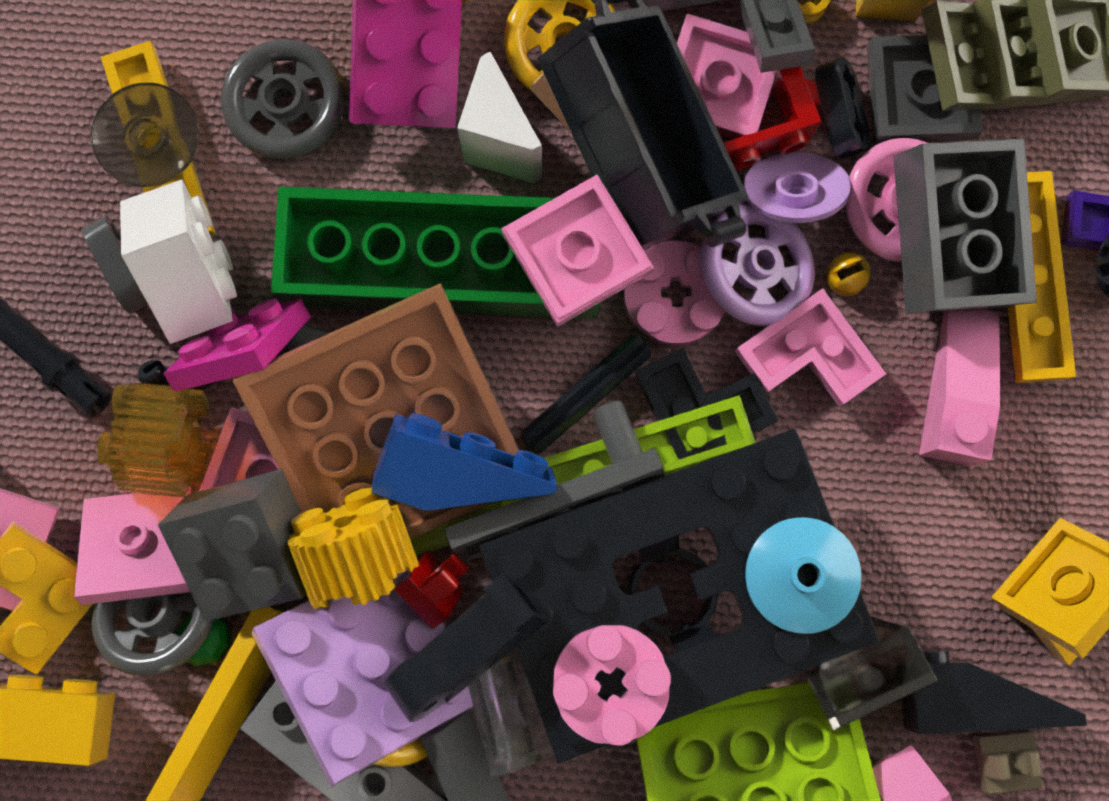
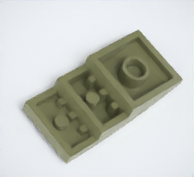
[921,0,1109,111]

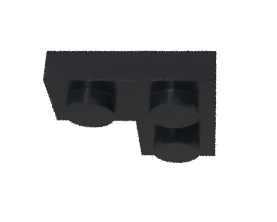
[634,348,778,460]

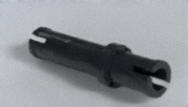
[0,296,113,419]

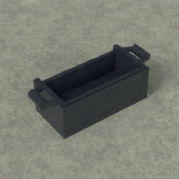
[537,0,749,249]

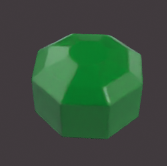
[175,615,233,666]

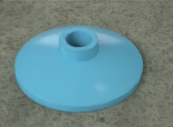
[745,517,861,634]

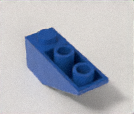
[371,413,557,511]

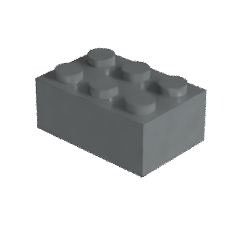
[893,139,1037,315]

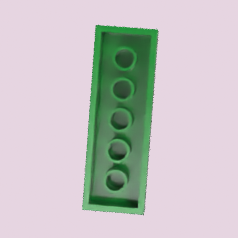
[271,187,600,319]

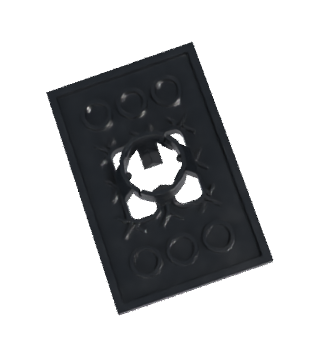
[479,428,880,764]

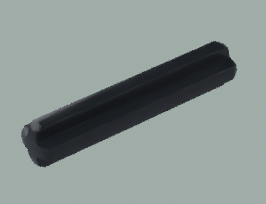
[521,334,651,454]

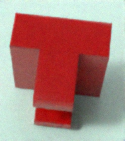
[394,550,469,629]

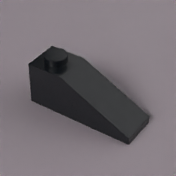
[898,650,1087,734]

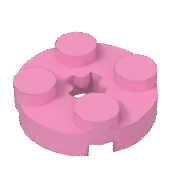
[623,241,725,347]
[553,625,671,746]

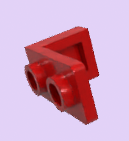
[724,66,822,171]

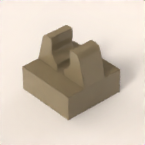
[973,730,1042,794]

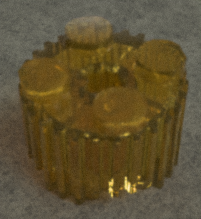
[97,383,209,497]

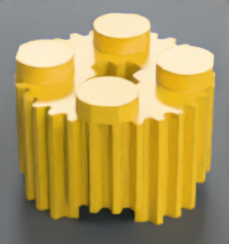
[287,487,419,609]

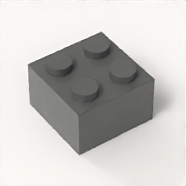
[158,469,306,621]

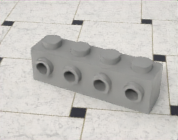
[240,681,448,801]

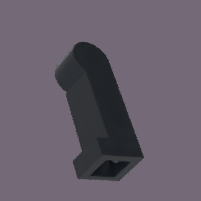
[384,573,548,722]

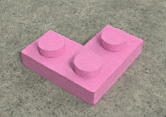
[735,288,886,407]

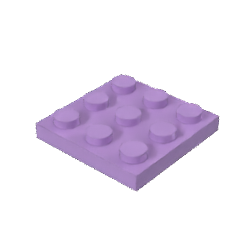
[252,568,485,788]

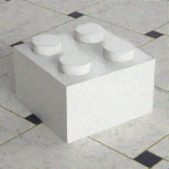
[120,179,237,344]

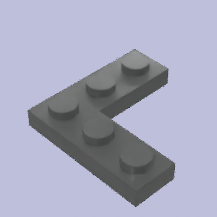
[642,0,815,73]

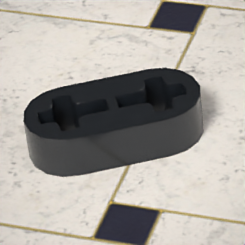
[815,57,871,159]

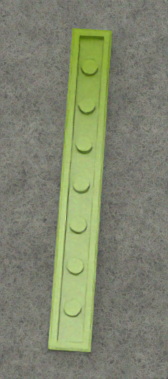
[410,395,756,557]

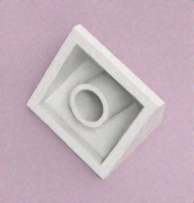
[457,52,542,183]

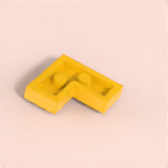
[0,521,92,675]

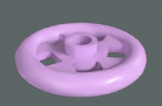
[700,204,815,326]

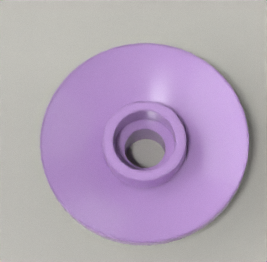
[744,152,851,223]

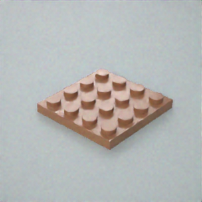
[233,283,519,539]

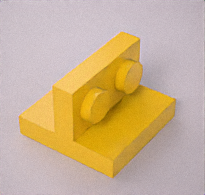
[991,518,1109,666]

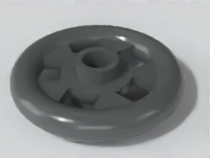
[221,39,345,159]
[91,592,215,676]

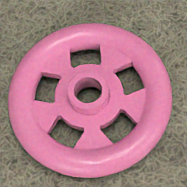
[845,138,926,262]

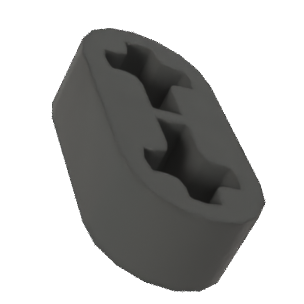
[81,215,148,314]

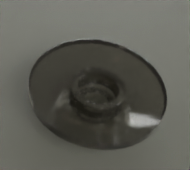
[91,82,200,187]

